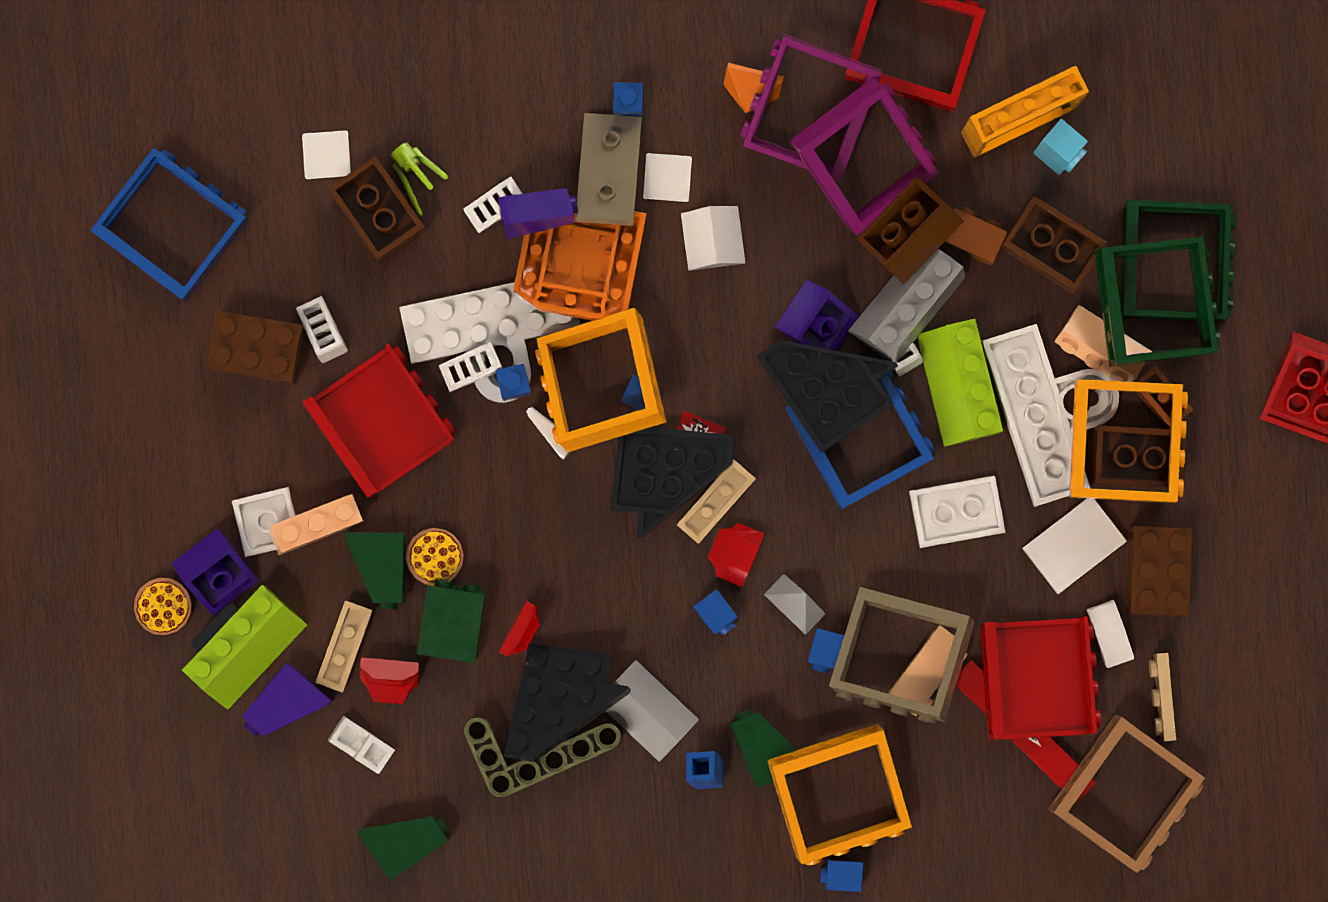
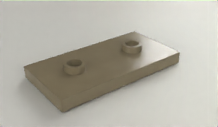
[575,113,642,226]

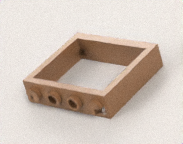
[1048,715,1205,873]

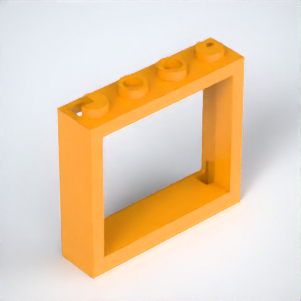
[961,66,1089,158]
[535,308,666,452]
[1069,379,1188,503]
[767,724,912,865]

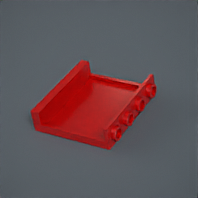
[302,343,456,499]
[980,616,1101,741]

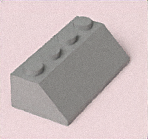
[848,249,965,363]

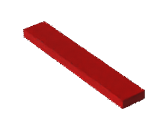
[956,660,1096,803]

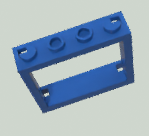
[90,148,249,303]
[785,357,935,510]

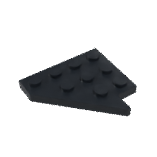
[756,340,898,453]
[611,427,736,538]
[504,644,631,762]

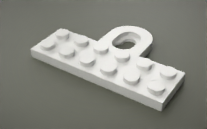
[399,282,580,403]
[981,324,1119,507]

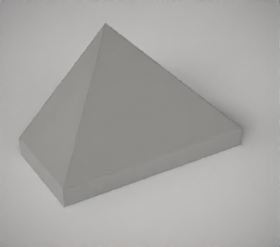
[764,574,825,635]

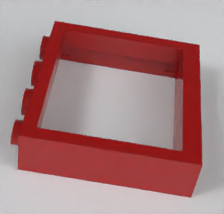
[844,0,985,112]

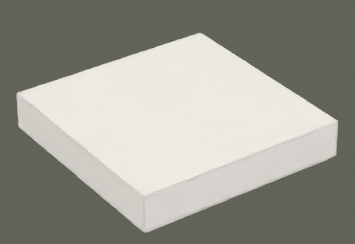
[232,487,296,557]

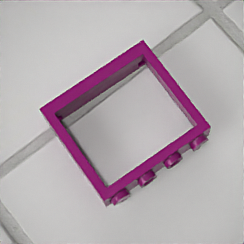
[740,34,882,182]
[790,78,939,236]

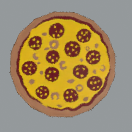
[406,528,464,585]
[134,578,192,635]

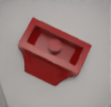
[708,523,765,587]
[499,601,541,658]
[360,657,419,705]

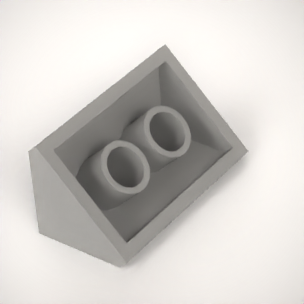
[606,660,699,762]

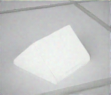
[681,206,745,271]

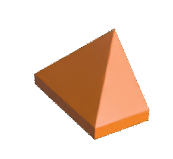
[723,63,784,113]

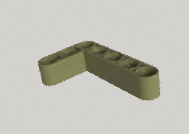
[464,717,621,797]

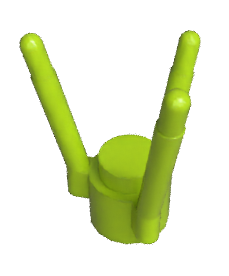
[390,142,448,217]

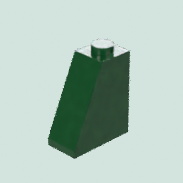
[345,532,405,609]
[730,709,811,789]
[357,815,451,881]

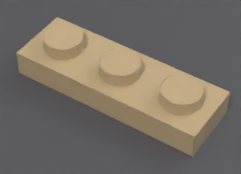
[677,460,756,544]
[315,601,373,693]
[1149,653,1176,741]

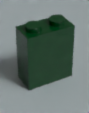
[417,578,487,663]

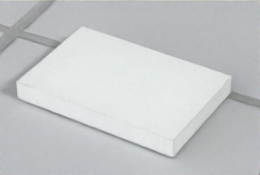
[909,476,1006,548]
[1022,498,1127,594]

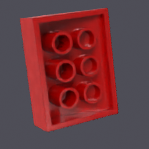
[1260,331,1328,444]

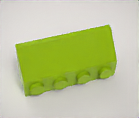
[917,319,1003,447]
[182,585,308,710]

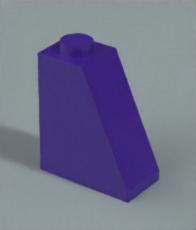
[498,188,578,240]
[242,663,334,736]

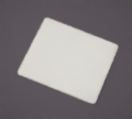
[302,131,351,179]
[643,153,692,202]

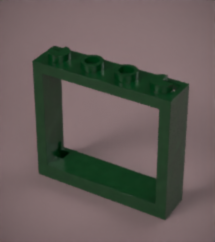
[1120,200,1236,322]
[1094,237,1221,367]

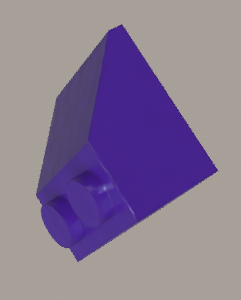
[775,280,859,351]
[172,528,259,616]

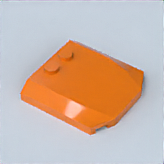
[513,203,646,321]

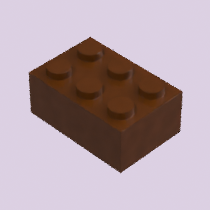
[328,156,427,264]
[857,176,964,284]
[1000,196,1107,295]
[206,311,305,385]
[1091,425,1185,490]
[1126,526,1192,617]

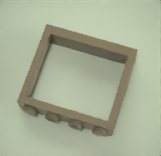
[829,587,975,724]

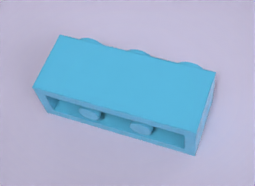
[1033,119,1088,175]

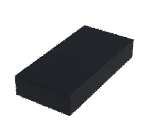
[191,603,240,652]

